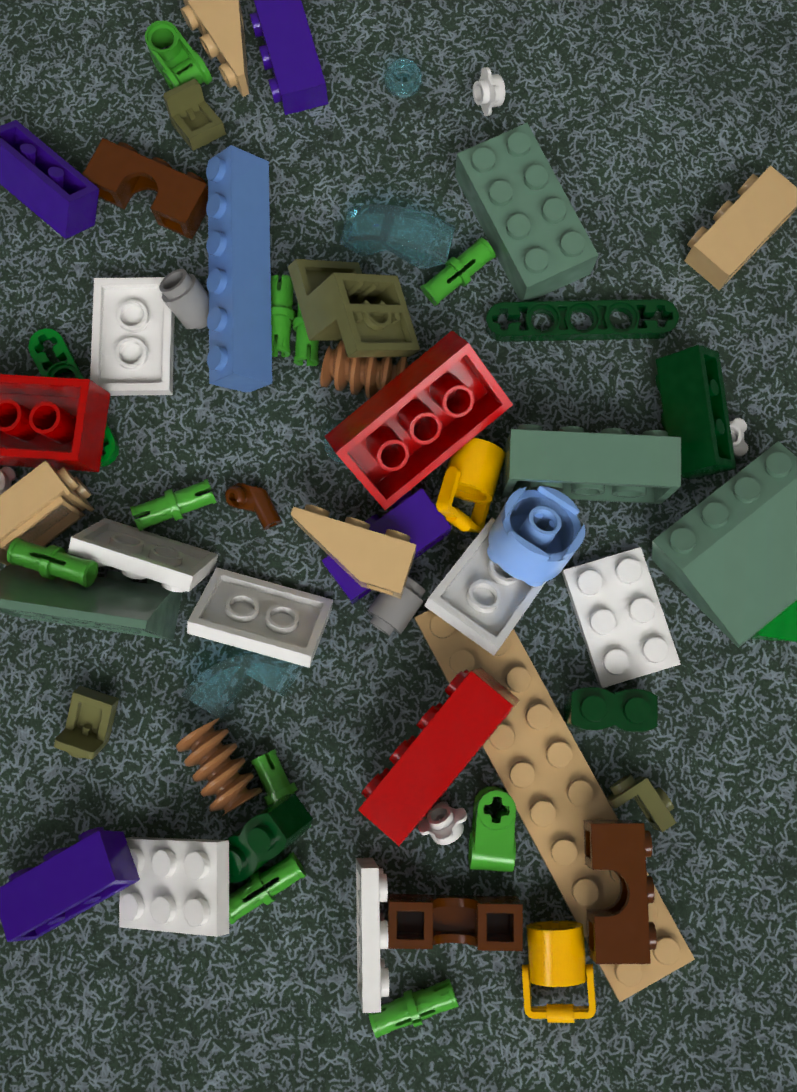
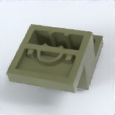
[288,259,420,358]

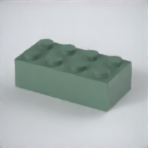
[455,123,599,302]
[502,424,681,504]

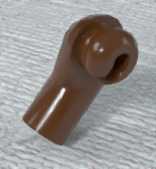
[225,483,282,530]

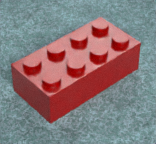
[324,331,513,510]
[0,374,110,472]
[358,667,520,846]

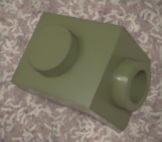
[163,79,226,151]
[54,686,119,760]
[606,774,677,832]

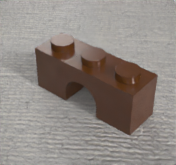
[82,138,208,239]
[583,820,657,964]
[388,894,523,951]

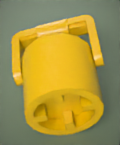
[436,438,505,533]
[522,920,596,1023]

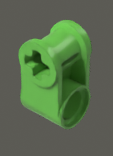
[145,21,212,89]
[468,786,516,872]

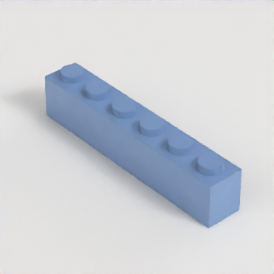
[206,145,272,392]

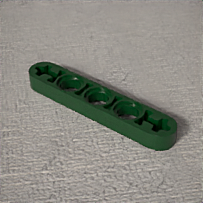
[485,299,679,342]

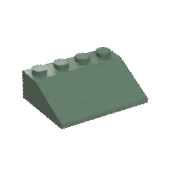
[652,441,797,648]
[0,564,182,640]

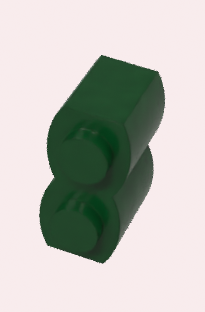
[564,687,658,732]
[225,794,313,883]

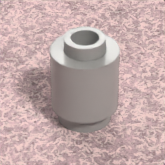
[159,269,209,329]
[367,577,426,636]

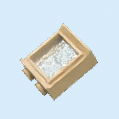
[0,460,94,566]

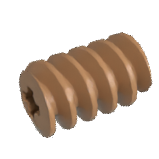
[320,340,408,399]
[176,718,263,816]

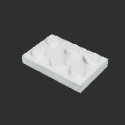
[90,277,175,396]
[68,518,218,592]
[424,518,547,656]
[562,547,681,688]
[187,567,333,668]
[119,837,229,937]
[356,858,389,1013]

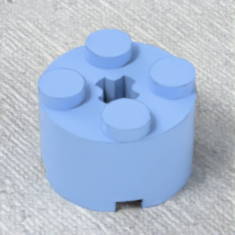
[487,486,585,587]

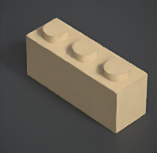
[684,165,797,290]

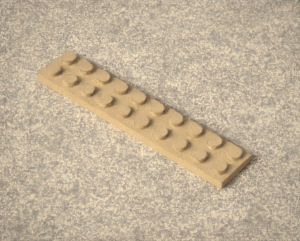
[414,610,695,1002]

